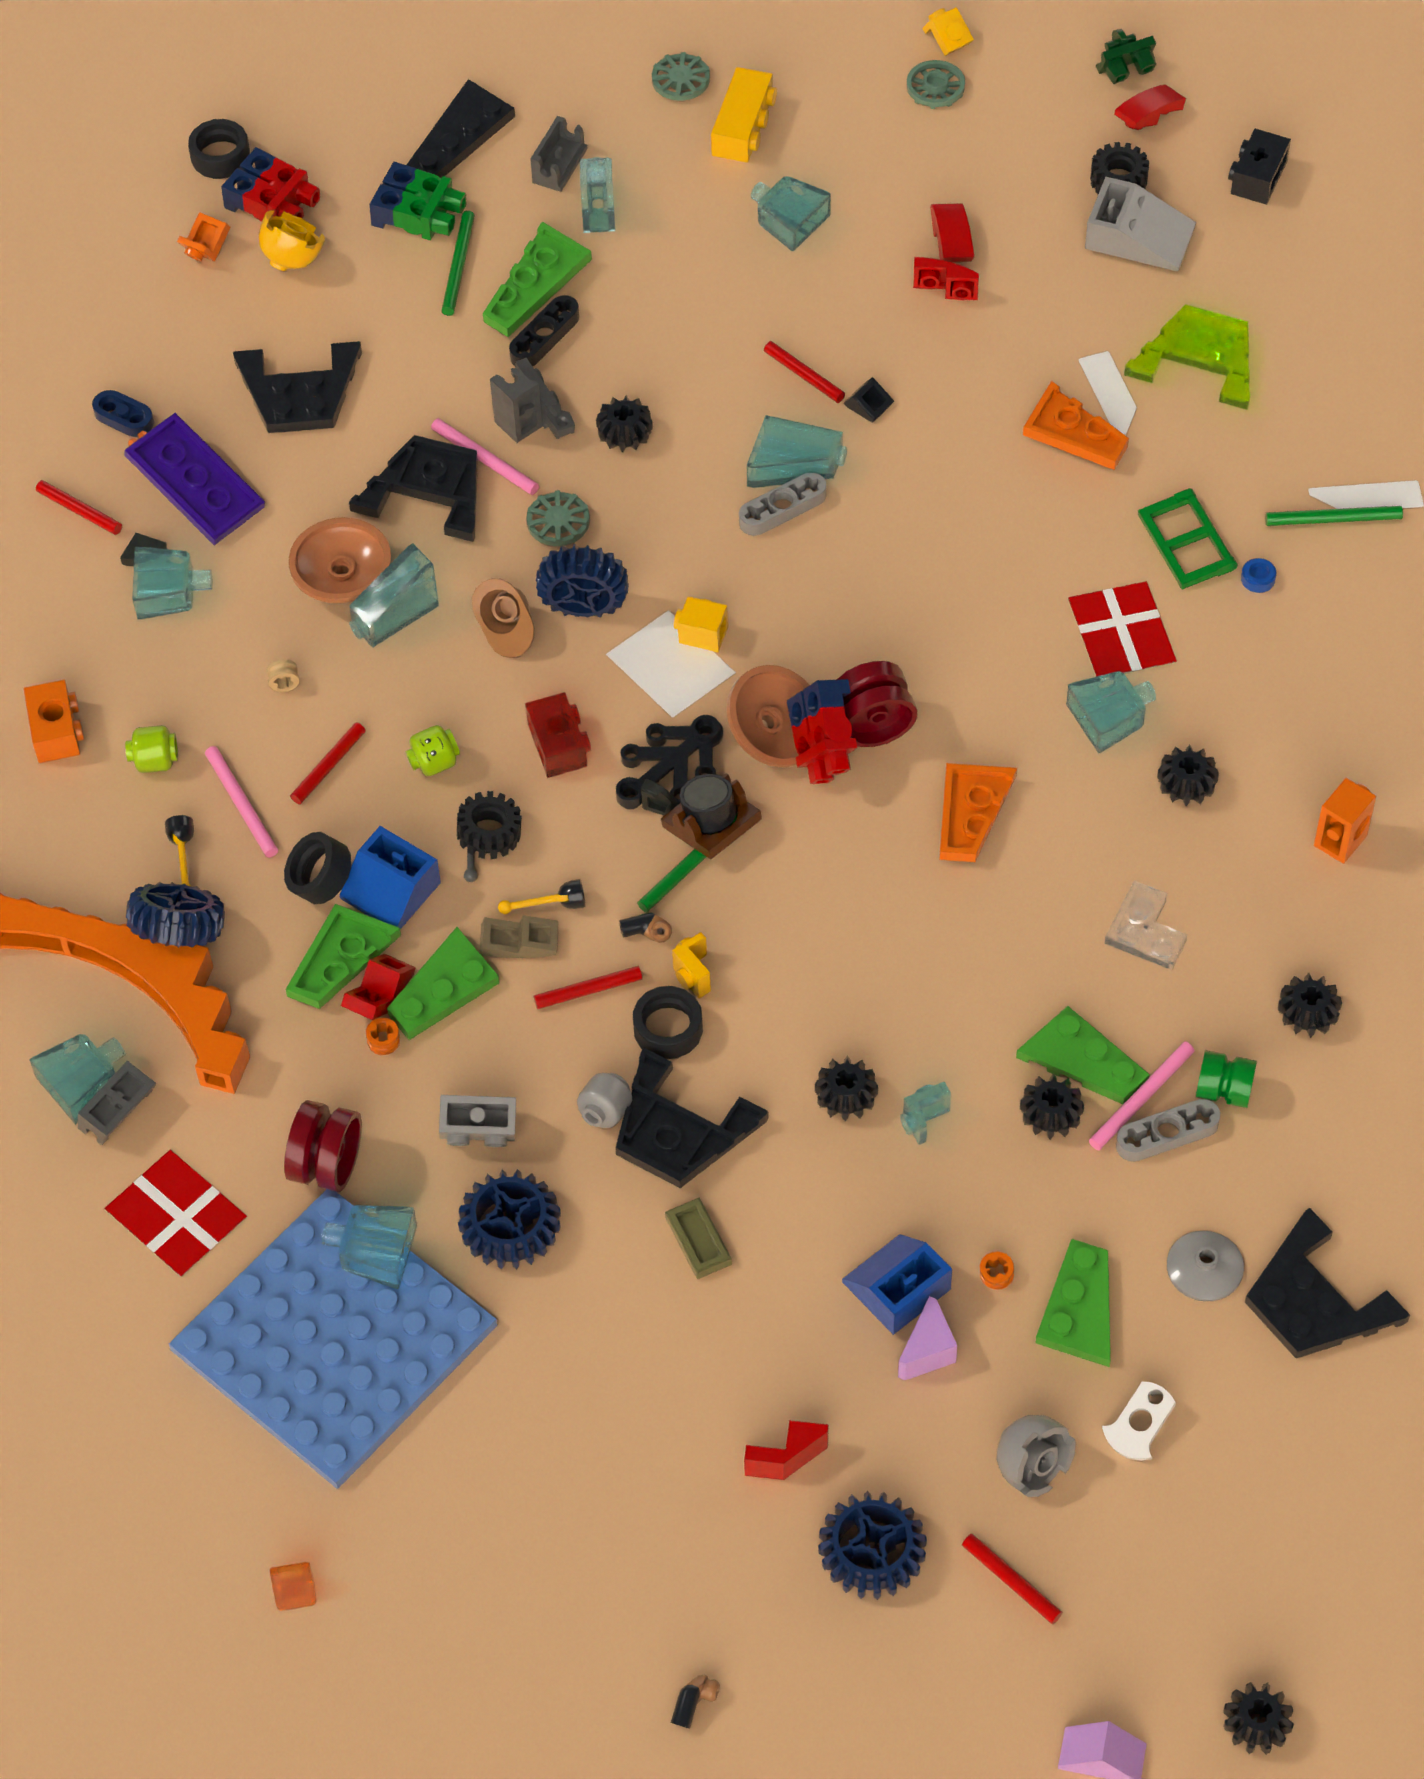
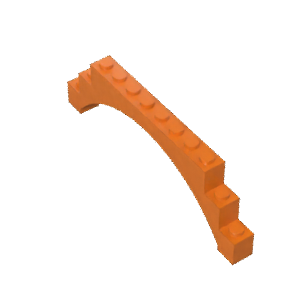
[0,893,250,1094]

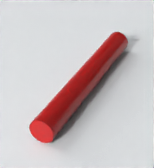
[764,341,845,403]
[36,480,122,535]
[290,722,366,805]
[533,966,643,1009]
[962,1533,1063,1625]

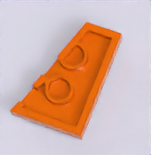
[1023,381,1129,470]
[939,763,1017,862]

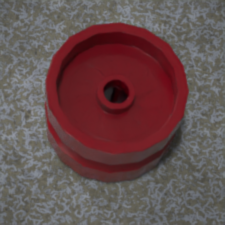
[836,661,918,747]
[284,1100,362,1192]

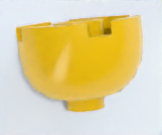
[259,210,325,271]

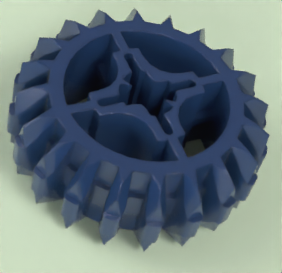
[536,544,629,618]
[126,882,225,948]
[458,1169,561,1270]
[818,1490,927,1600]

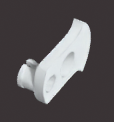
[1102,1381,1176,1461]

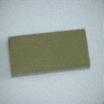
[665,1197,732,1279]

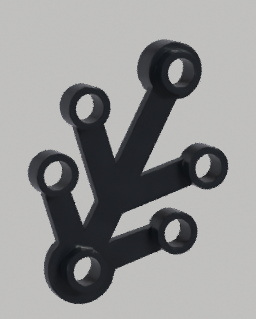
[616,715,723,810]

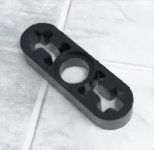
[509,295,579,366]

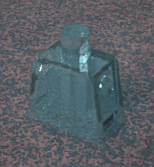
[580,157,615,233]
[751,176,831,252]
[132,547,213,619]
[1066,671,1156,754]
[29,1034,126,1125]
[322,1205,417,1289]

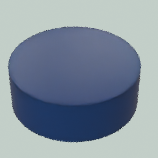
[1241,558,1277,593]

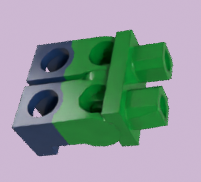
[369,161,466,241]

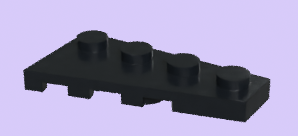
[407,79,515,178]

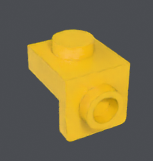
[922,7,974,56]
[672,932,711,999]

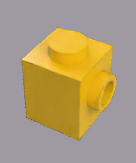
[674,596,728,652]

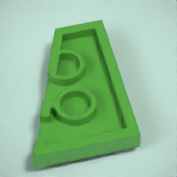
[285,904,401,1009]
[387,927,499,1040]
[1016,1006,1149,1104]
[1035,1239,1111,1367]

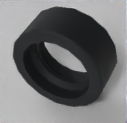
[188,119,250,179]
[284,832,351,904]
[633,986,703,1059]

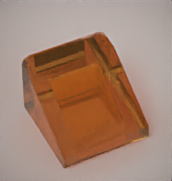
[269,1562,317,1611]

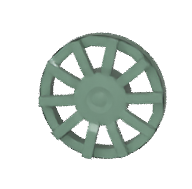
[652,52,710,101]
[907,60,965,109]
[526,490,590,546]

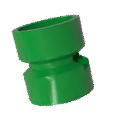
[1196,1050,1257,1108]

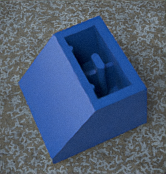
[340,826,441,929]
[842,1234,952,1335]

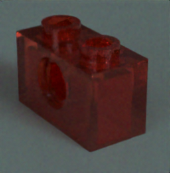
[525,692,591,778]

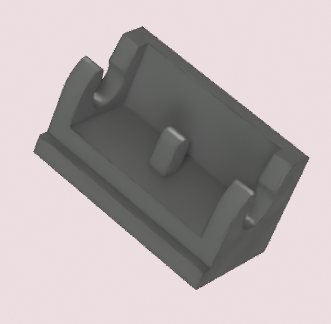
[530,116,588,192]
[490,368,543,443]
[78,1061,156,1145]

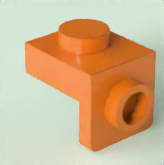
[177,212,231,262]

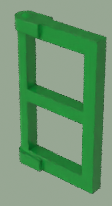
[1138,488,1238,590]

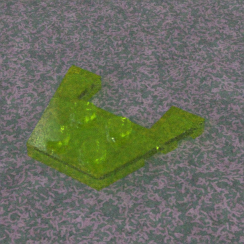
[1124,304,1250,410]

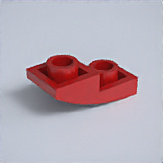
[1114,84,1186,130]
[930,203,974,262]
[913,257,979,300]

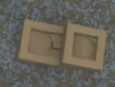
[480,915,558,958]

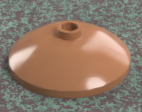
[289,517,392,603]
[727,665,809,767]

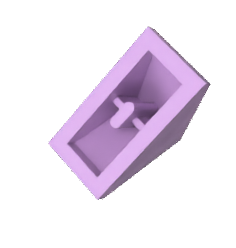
[898,1296,957,1380]
[1058,1721,1147,1779]

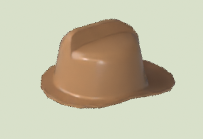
[472,578,534,658]

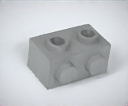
[439,1095,516,1147]

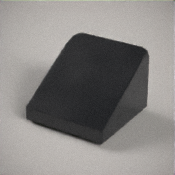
[843,377,894,423]

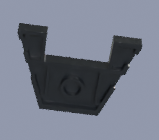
[233,341,362,433]
[349,435,478,542]
[615,1048,769,1188]
[1245,1208,1410,1358]

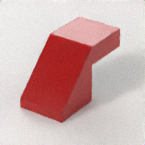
[341,953,416,1020]
[744,1420,829,1480]

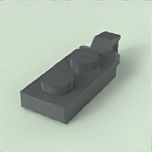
[514,358,575,439]

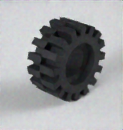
[1090,142,1149,194]
[457,791,522,859]

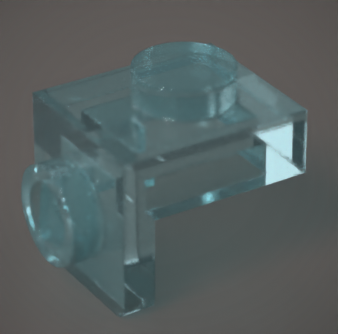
[900,1081,951,1145]

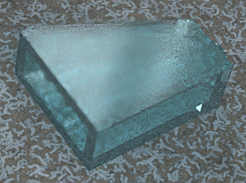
[747,415,847,488]
[349,543,439,648]

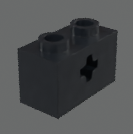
[1228,128,1291,205]

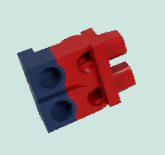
[221,147,320,222]
[787,679,857,784]

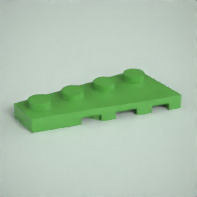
[483,222,592,337]

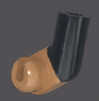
[619,913,672,943]
[670,1675,720,1729]

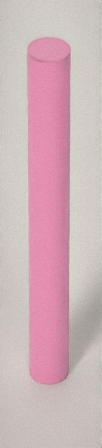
[431,418,539,495]
[205,746,278,858]
[1089,1042,1195,1150]

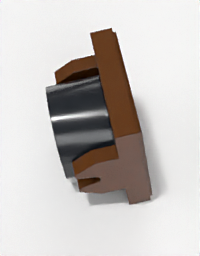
[661,773,762,859]

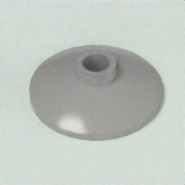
[1167,1231,1244,1301]

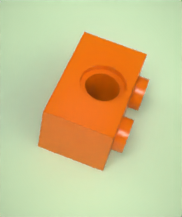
[23,679,84,763]
[1314,778,1376,864]

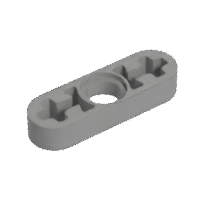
[739,473,826,536]
[1116,1099,1220,1162]

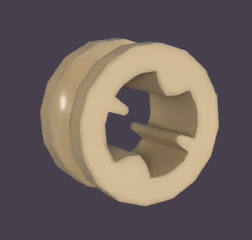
[266,659,299,692]

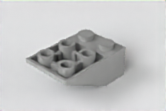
[1085,177,1196,271]

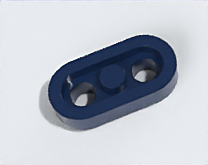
[92,390,154,437]

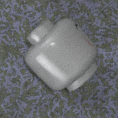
[577,1073,633,1128]

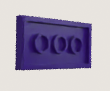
[124,413,265,546]

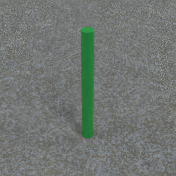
[441,211,475,316]
[1265,506,1403,526]
[637,813,738,913]

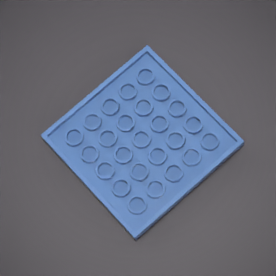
[169,1189,497,1489]

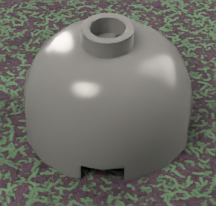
[996,1415,1076,1497]

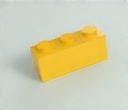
[711,67,777,163]

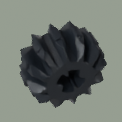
[596,395,653,452]
[1157,744,1219,807]
[1278,973,1342,1038]
[815,1055,878,1122]
[1020,1073,1084,1140]
[1223,1682,1294,1755]

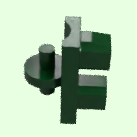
[1096,29,1156,84]

